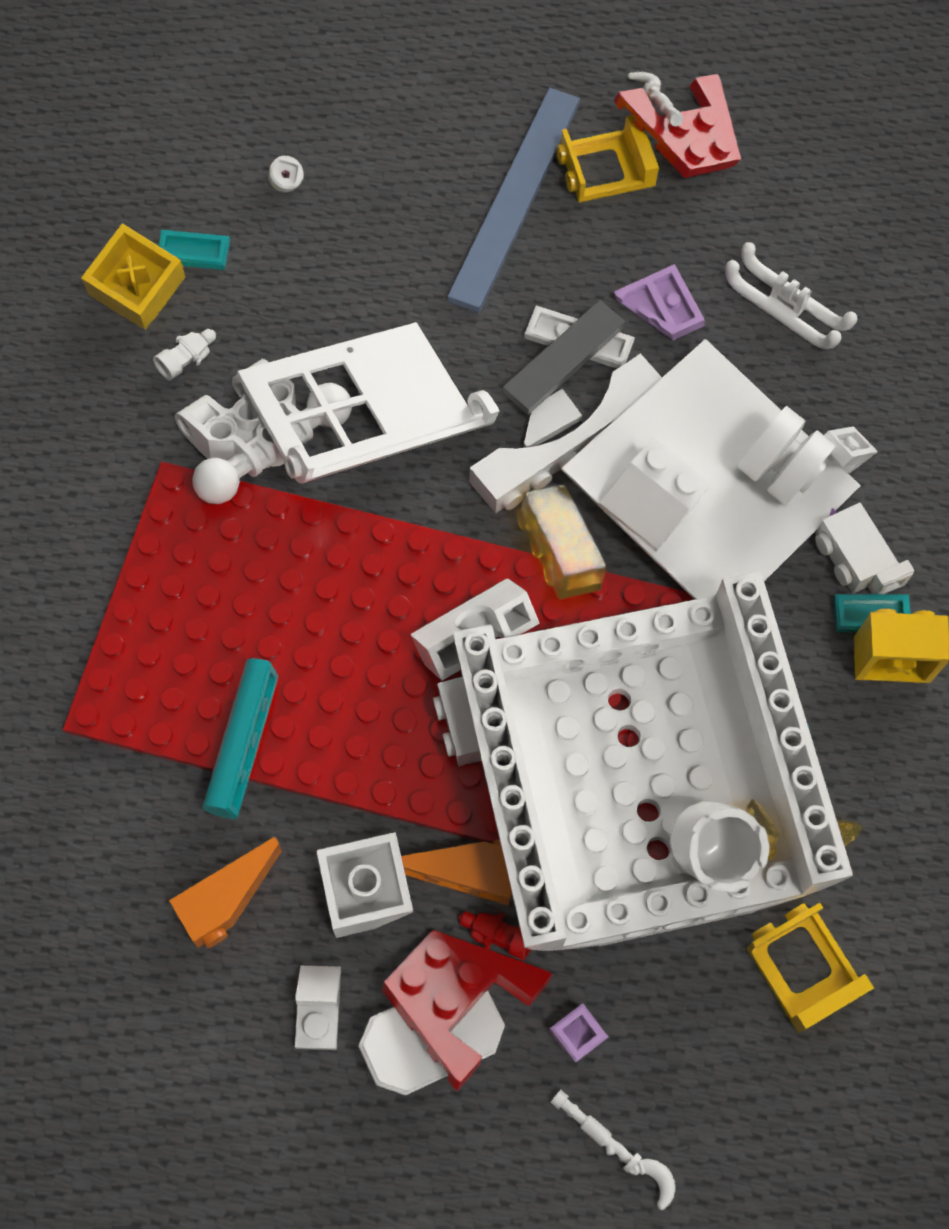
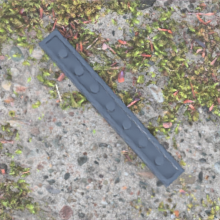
[448,88,580,313]

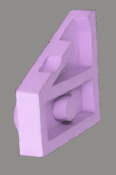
[614,264,705,340]

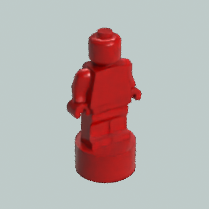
[458,911,531,961]

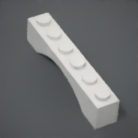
[469,354,662,514]

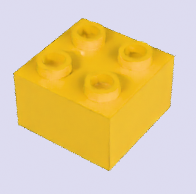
[81,223,185,330]
[854,609,949,683]

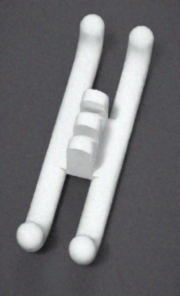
[725,242,857,349]

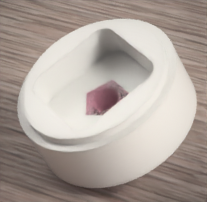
[268,156,303,192]

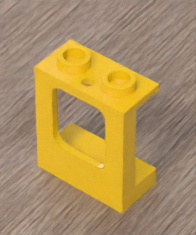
[556,115,659,202]
[746,903,874,1034]

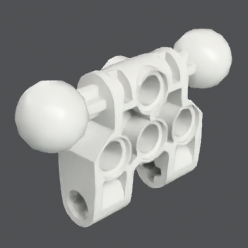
[175,359,352,504]

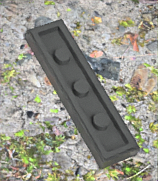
[502,300,626,415]

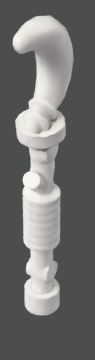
[627,72,683,126]
[550,1090,675,1210]

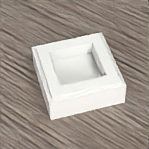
[868,560,914,594]

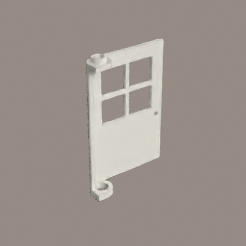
[237,323,500,483]

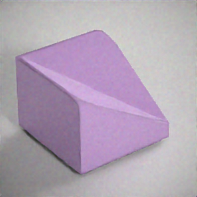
[549,1003,608,1063]

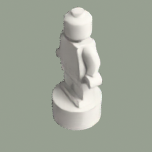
[153,329,216,381]

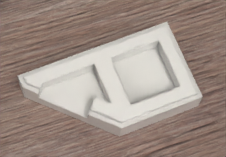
[524,389,582,448]

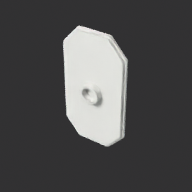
[358,990,505,1095]

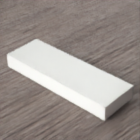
[524,305,635,369]

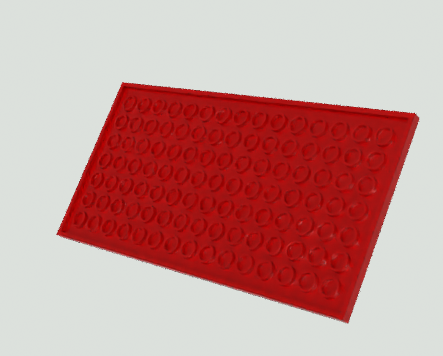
[63,461,695,860]

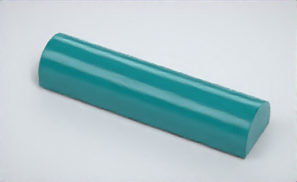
[202,658,279,820]

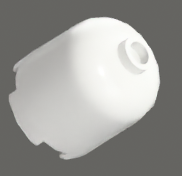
[670,801,770,892]

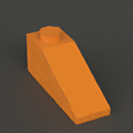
[169,837,282,948]
[401,840,512,906]

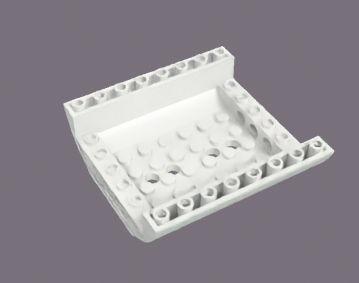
[453,571,853,951]

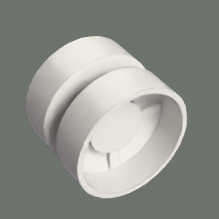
[737,406,836,506]

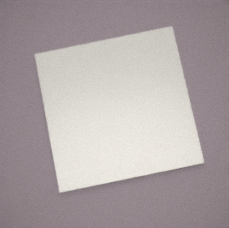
[561,339,861,600]

